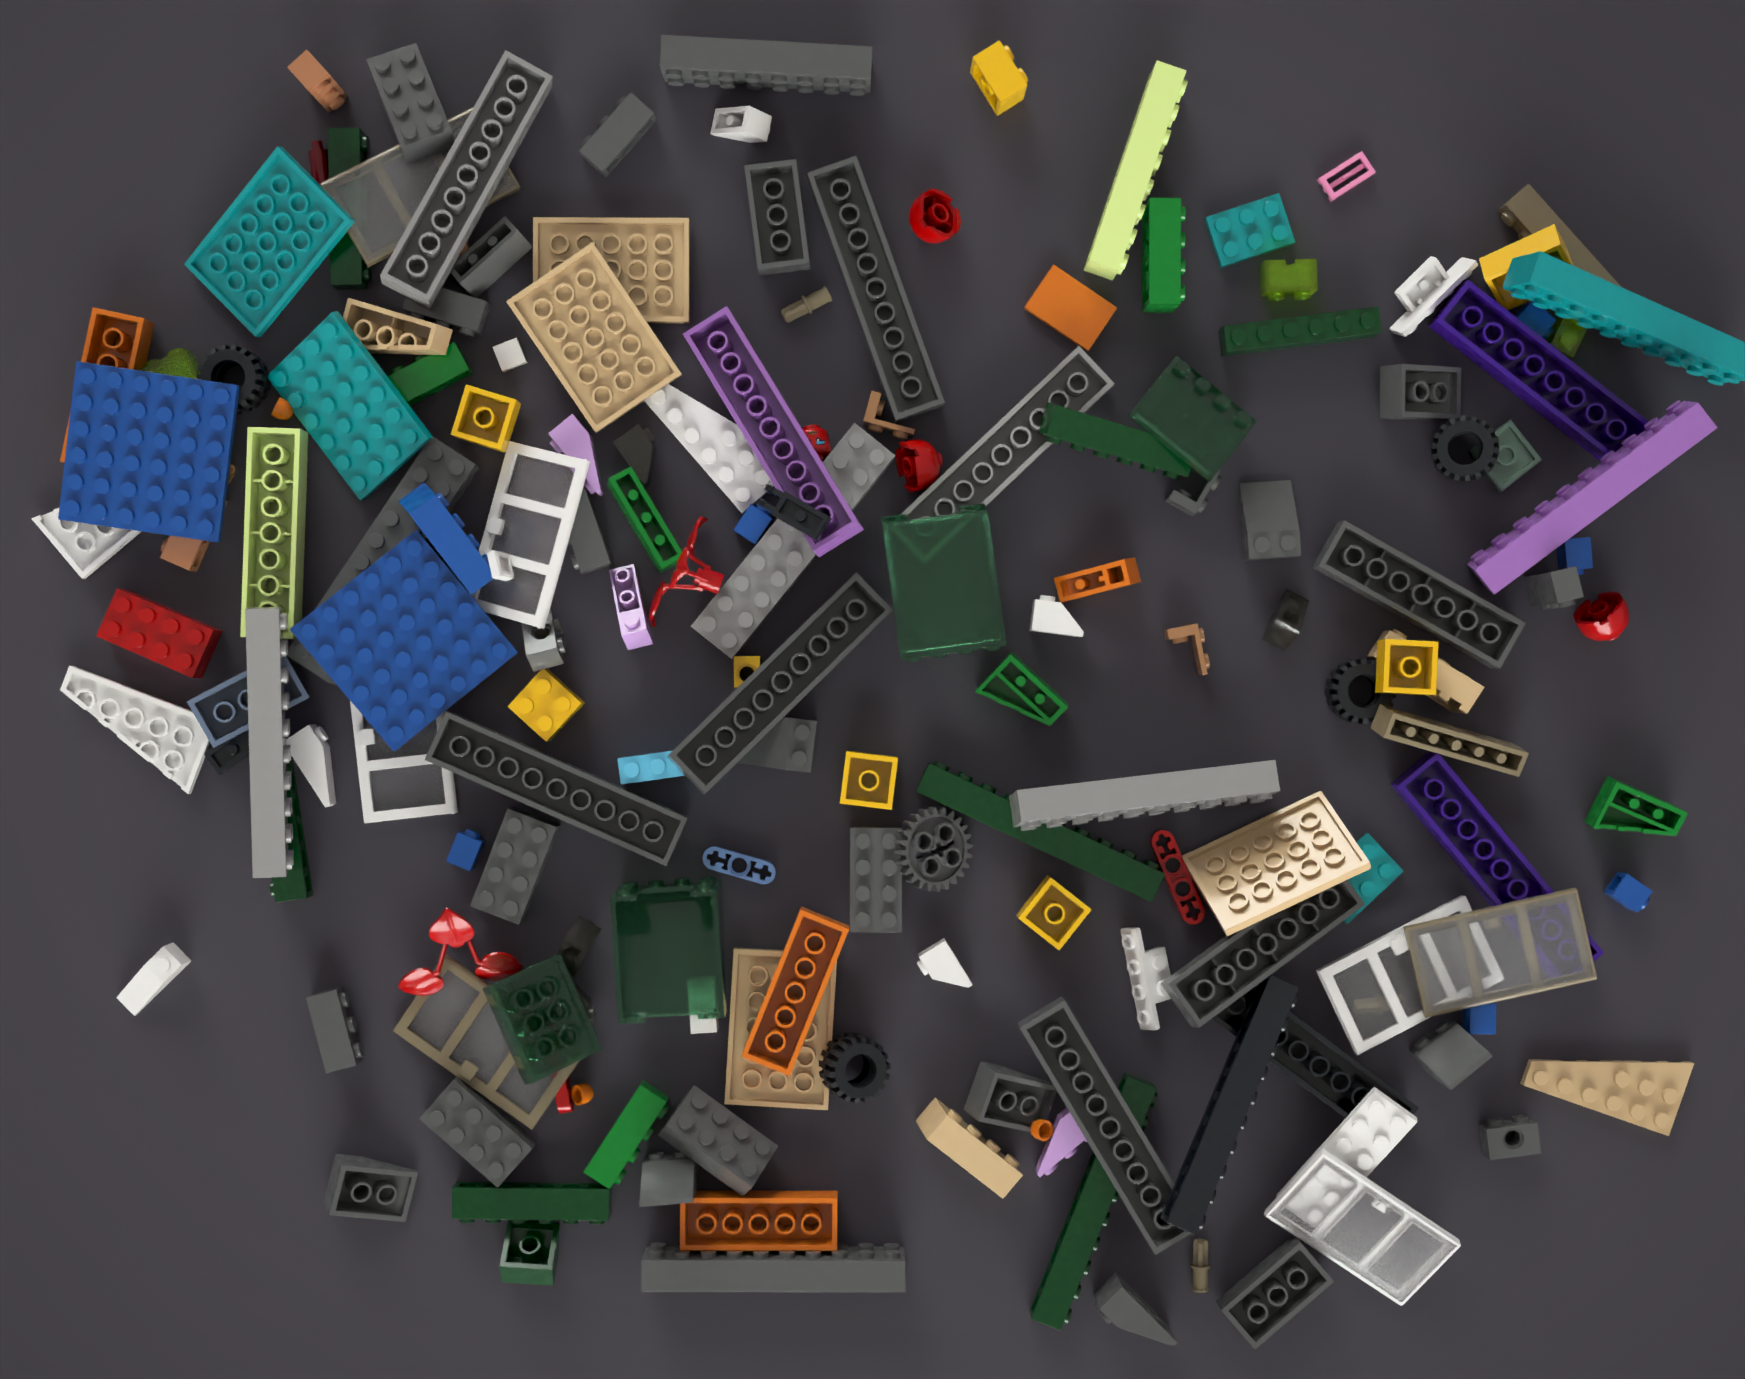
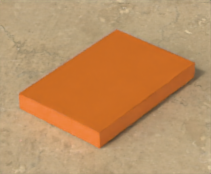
[1024,264,1117,352]

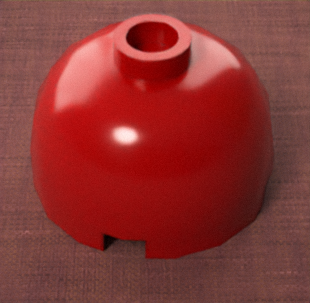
[908,188,961,244]
[895,439,943,492]
[1573,591,1629,641]

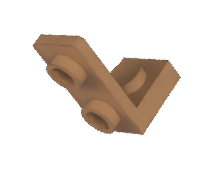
[863,391,915,440]
[1163,623,1210,675]

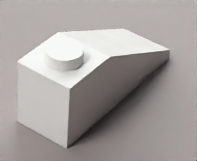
[286,724,336,808]
[116,942,191,1016]

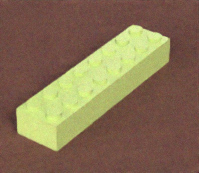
[1083,60,1188,281]
[240,427,308,639]

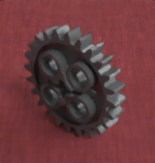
[894,807,973,892]

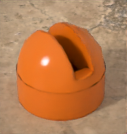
[271,397,293,420]
[571,1083,594,1105]
[1030,1119,1053,1141]

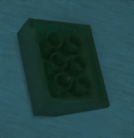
[1128,355,1257,482]
[483,954,602,1085]

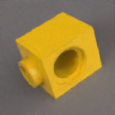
[734,656,760,688]

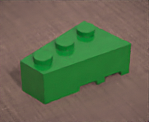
[975,651,1068,726]
[1584,776,1688,836]

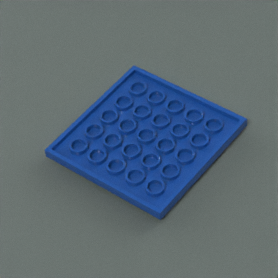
[58,361,240,542]
[290,530,518,752]

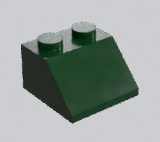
[499,1220,560,1286]

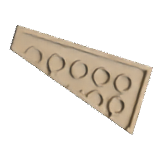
[1520,1059,1694,1136]

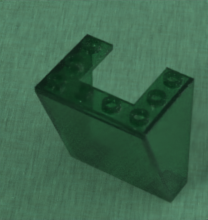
[881,503,1007,662]
[610,877,727,1024]

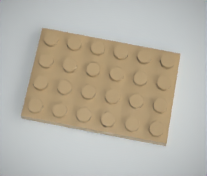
[533,217,690,324]
[506,242,682,433]
[1182,791,1371,936]
[724,948,837,1110]

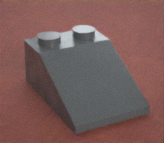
[1380,364,1461,420]
[1238,480,1301,561]
[737,717,817,773]
[1410,1019,1493,1090]
[964,1061,1057,1132]
[639,1150,699,1207]
[323,1154,418,1222]
[1094,1272,1177,1346]

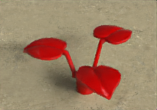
[649,516,724,628]
[398,908,523,996]

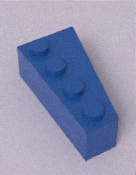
[398,483,494,595]

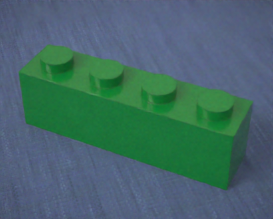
[387,342,474,406]
[607,466,682,574]
[583,1080,669,1189]

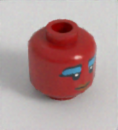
[802,425,832,461]

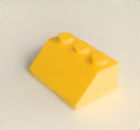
[1479,224,1574,310]

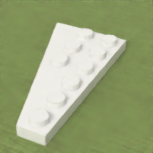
[644,384,774,514]
[31,508,142,579]
[60,666,210,794]

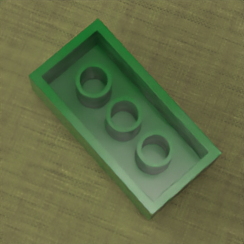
[1142,198,1186,313]

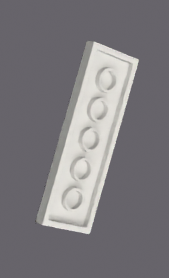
[1276,1087,1417,1227]

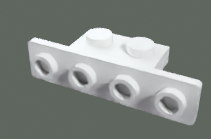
[1390,256,1478,337]
[1121,927,1171,1030]

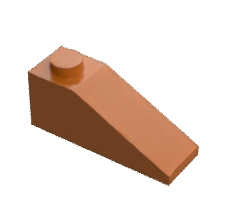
[1054,557,1141,603]

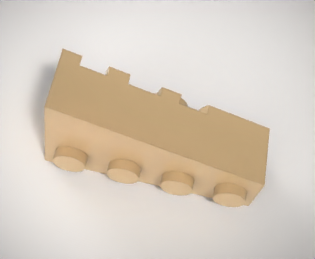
[343,298,453,355]
[1367,629,1485,714]
[915,1097,1023,1199]

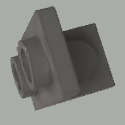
[1165,467,1222,516]

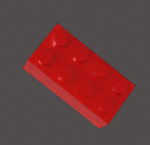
[96,588,223,678]

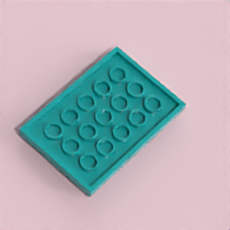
[184,146,355,337]
[268,311,433,501]

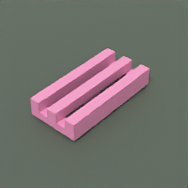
[1317,151,1376,202]

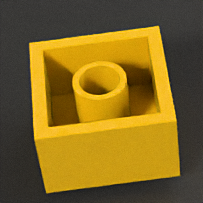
[970,40,1028,116]
[451,384,521,453]
[1375,639,1439,695]
[507,668,585,742]
[840,750,898,810]
[1016,875,1092,951]

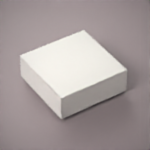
[493,337,527,372]
[487,550,514,581]

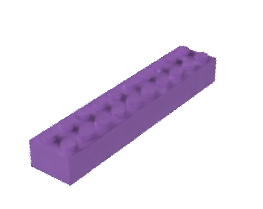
[683,306,864,557]
[1467,400,1718,595]

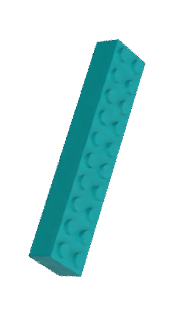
[1502,251,1745,386]

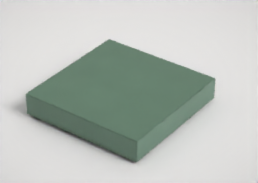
[1468,419,1542,492]

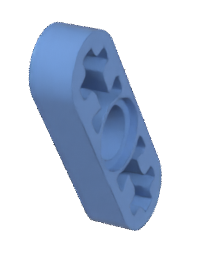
[703,846,776,884]

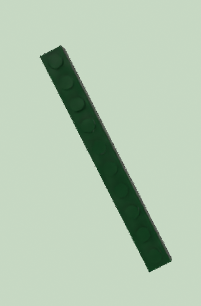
[915,761,1165,902]
[1029,1072,1158,1331]

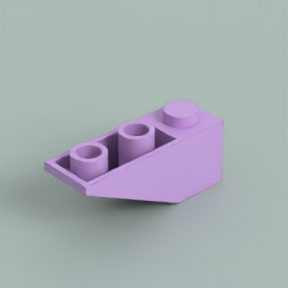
[548,414,604,496]
[609,564,653,650]
[1035,1107,1087,1177]

